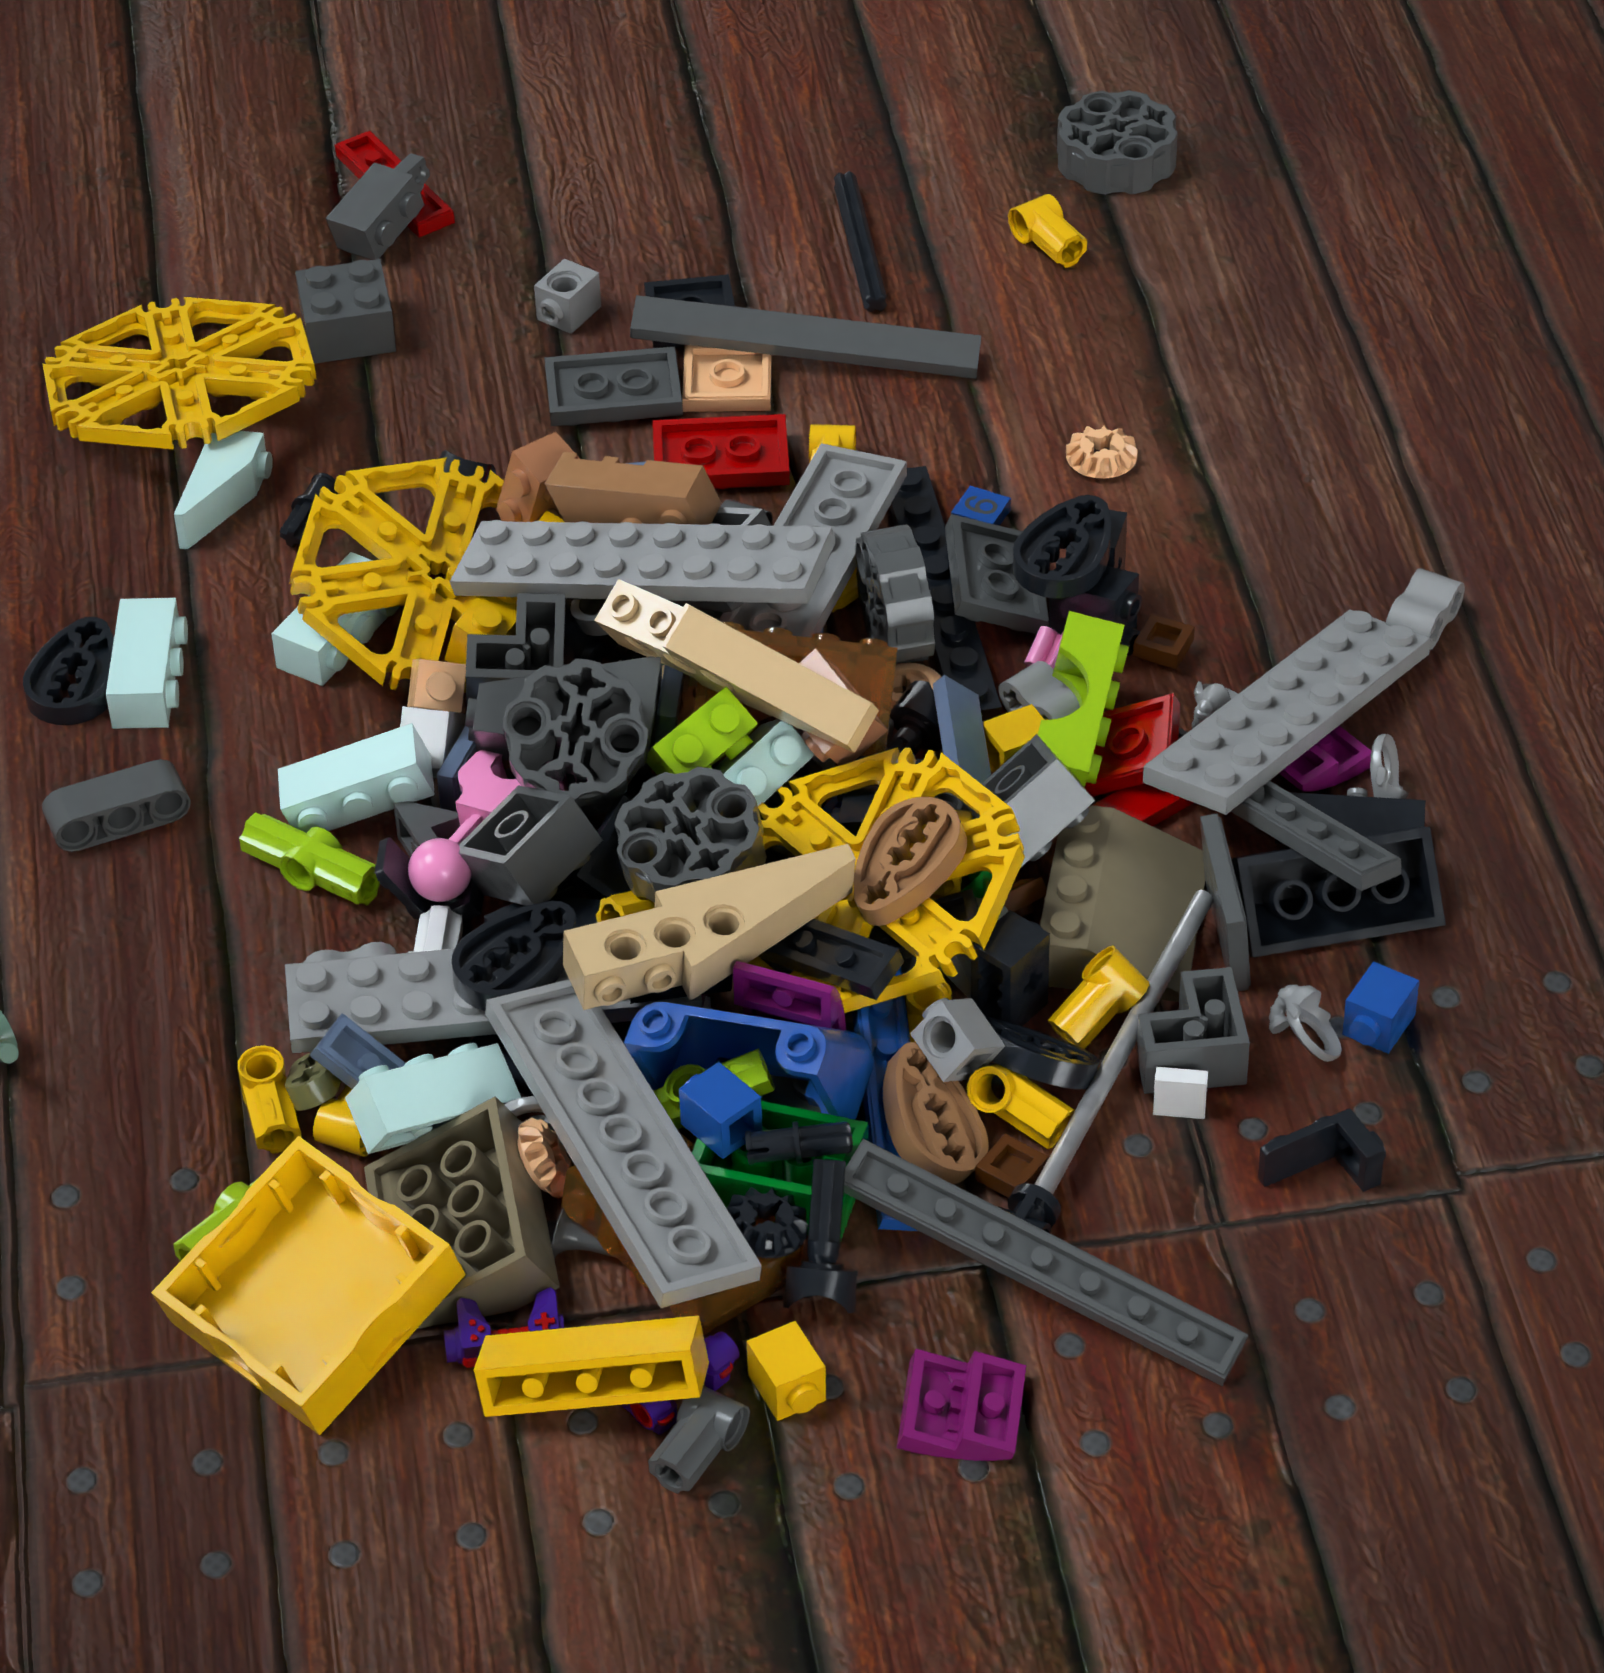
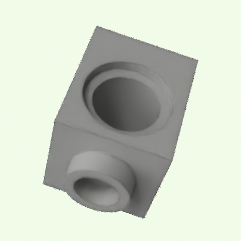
[534,259,601,334]
[910,998,1005,1082]

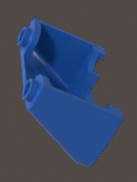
[624,1002,874,1119]

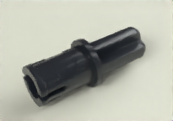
[279,473,337,547]
[745,1121,853,1165]

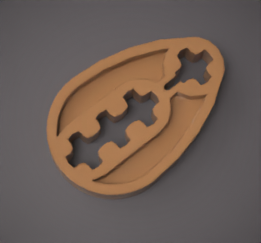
[853,797,967,926]
[883,1042,989,1184]

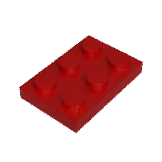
[652,414,790,489]

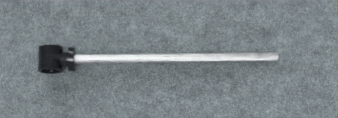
[998,890,1213,1233]

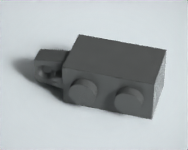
[326,153,430,260]

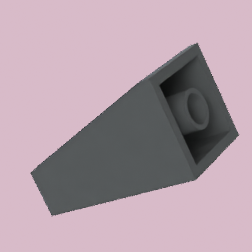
[465,656,662,777]

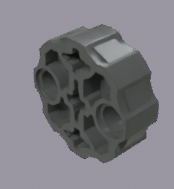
[1057,90,1178,195]
[855,524,935,668]
[502,659,649,808]
[614,767,767,903]

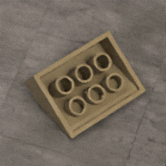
[1040,805,1205,1002]
[364,1096,560,1329]

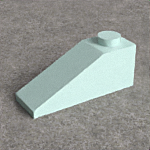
[174,431,272,549]

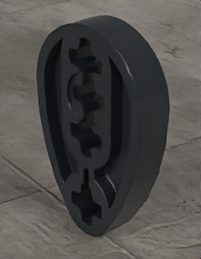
[1013,495,1112,598]
[23,617,114,725]
[452,901,577,1011]
[984,1015,1100,1090]

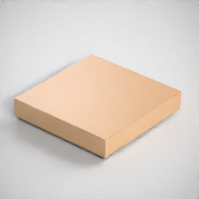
[682,345,772,412]

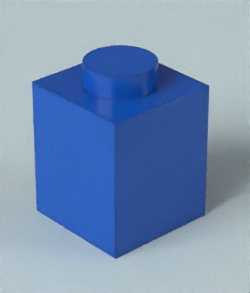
[1342,961,1419,1054]
[679,1062,762,1159]

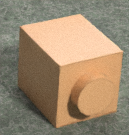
[407,659,466,713]

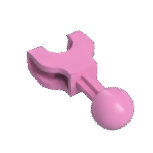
[408,750,568,902]

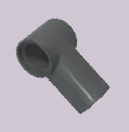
[648,1385,750,1494]

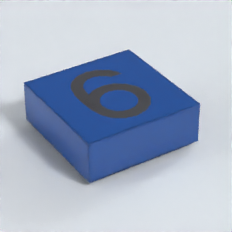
[951,485,1011,526]

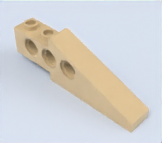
[594,579,879,753]
[563,844,856,1010]

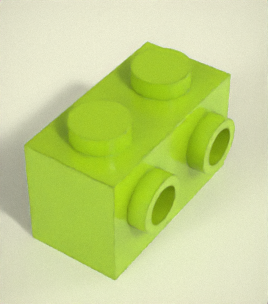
[646,686,758,775]

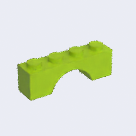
[1037,611,1129,787]

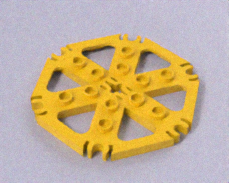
[42,297,317,450]
[289,458,504,693]
[748,747,1025,1013]

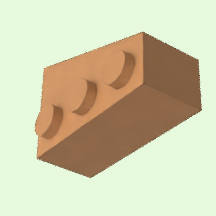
[545,452,722,525]

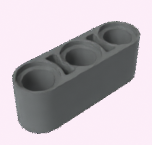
[42,759,191,852]

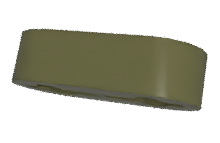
[285,1052,341,1111]

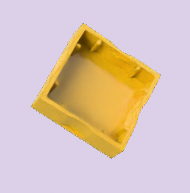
[151,1136,466,1436]

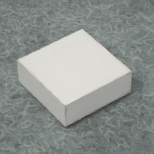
[1153,1067,1208,1119]

